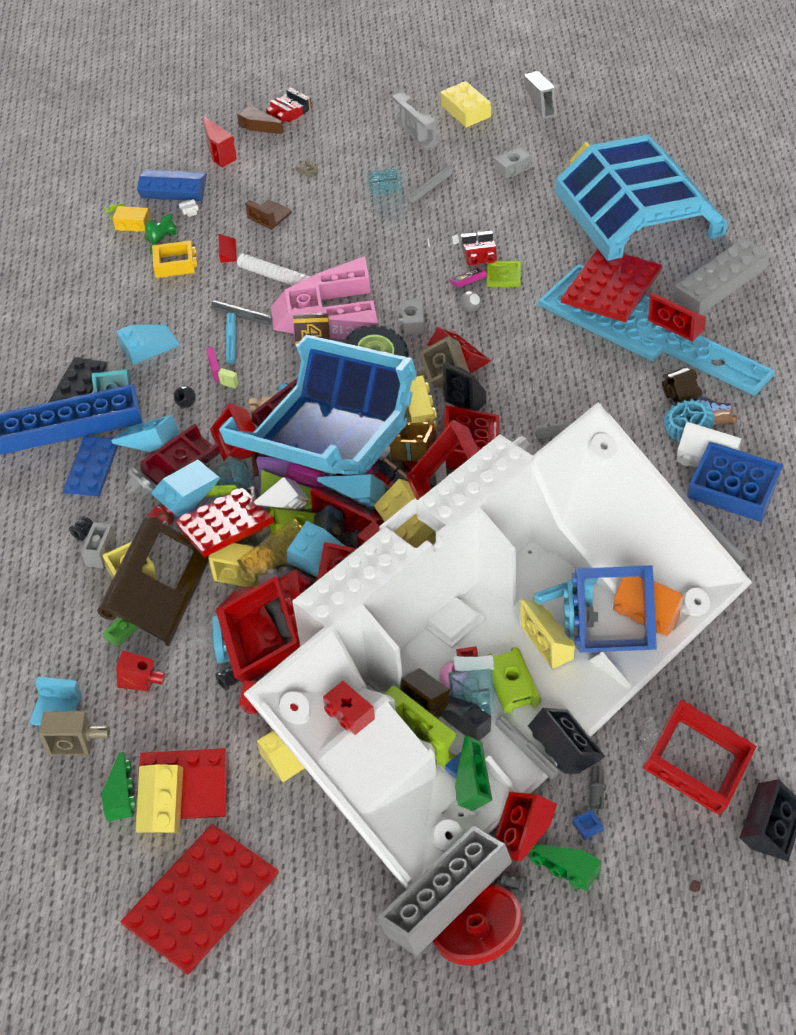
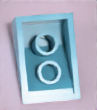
[116,325,180,365]
[111,415,180,452]
[151,460,221,517]
[317,474,385,509]
[287,521,344,577]

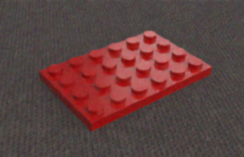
[561,249,662,323]
[120,824,279,975]

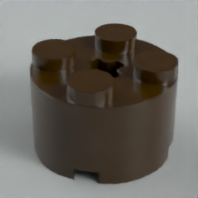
[662,367,703,406]

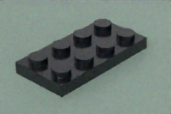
[48,357,107,403]

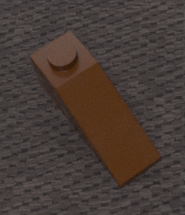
[237,105,283,134]

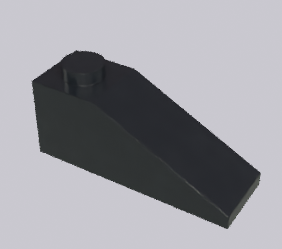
[440,695,491,741]

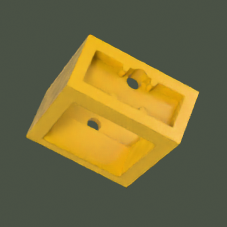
[152,240,198,278]

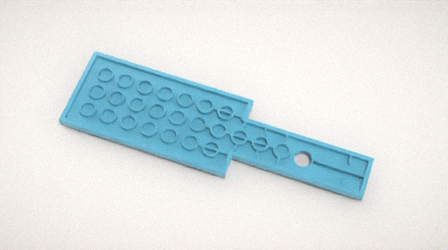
[538,264,775,396]

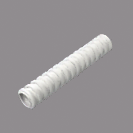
[237,253,311,286]

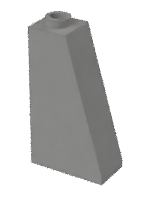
[524,72,557,119]

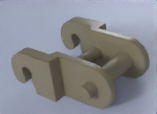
[295,160,318,177]

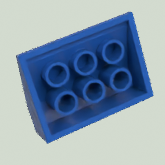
[688,442,783,522]

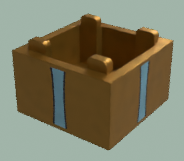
[390,422,435,462]

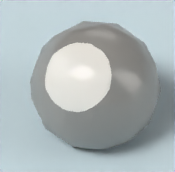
[460,291,481,313]

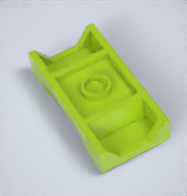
[384,685,457,769]

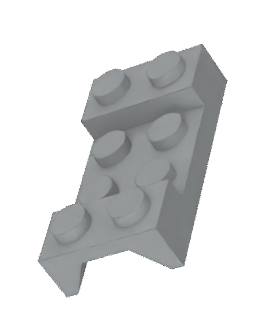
[392,92,438,150]

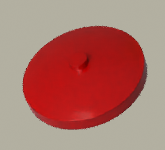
[433,884,523,965]

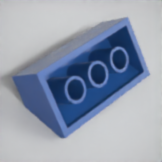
[137,170,207,201]

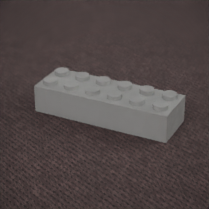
[673,238,770,315]
[377,826,512,956]

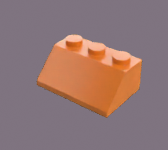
[613,576,683,636]

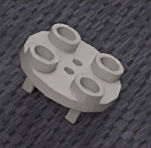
[125,466,157,499]

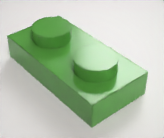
[102,617,138,647]

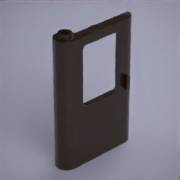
[97,517,209,646]

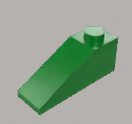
[455,736,492,811]

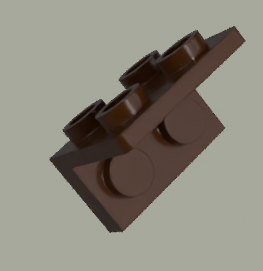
[245,199,292,230]

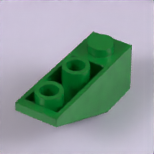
[102,752,136,822]
[529,844,602,892]

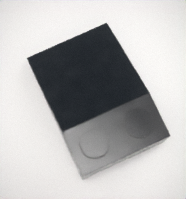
[443,362,486,411]

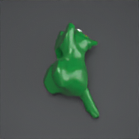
[144,214,177,255]

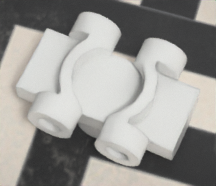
[179,199,199,217]

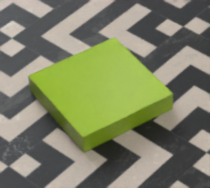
[487,261,521,287]

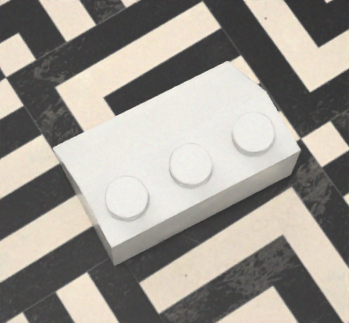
[677,422,741,468]
[254,477,309,511]

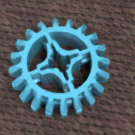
[664,399,715,443]

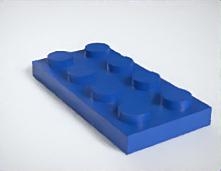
[63,436,118,496]

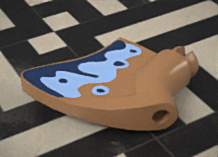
[699,396,737,428]

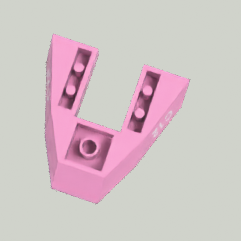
[271,256,378,340]

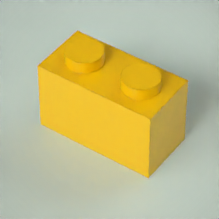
[112,206,151,232]

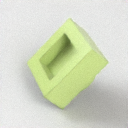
[218,368,239,389]

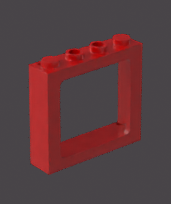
[406,420,479,500]
[216,576,301,683]
[642,700,757,815]

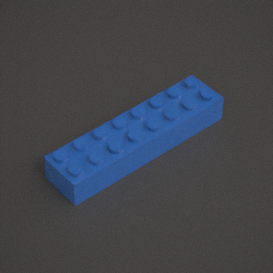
[0,384,143,455]

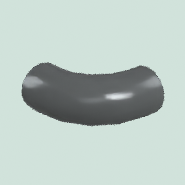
[264,598,292,638]

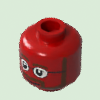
[146,505,175,527]

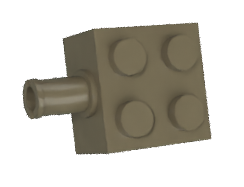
[416,336,469,388]
[39,711,110,755]

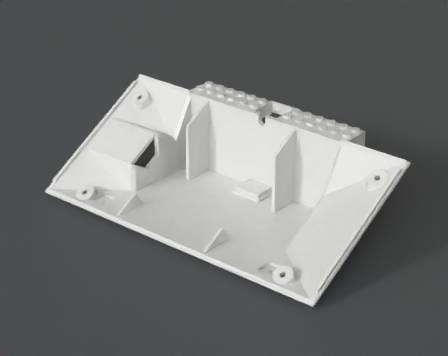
[244,402,752,890]

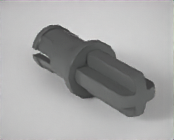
[588,766,606,809]

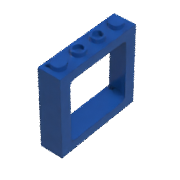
[572,565,657,653]

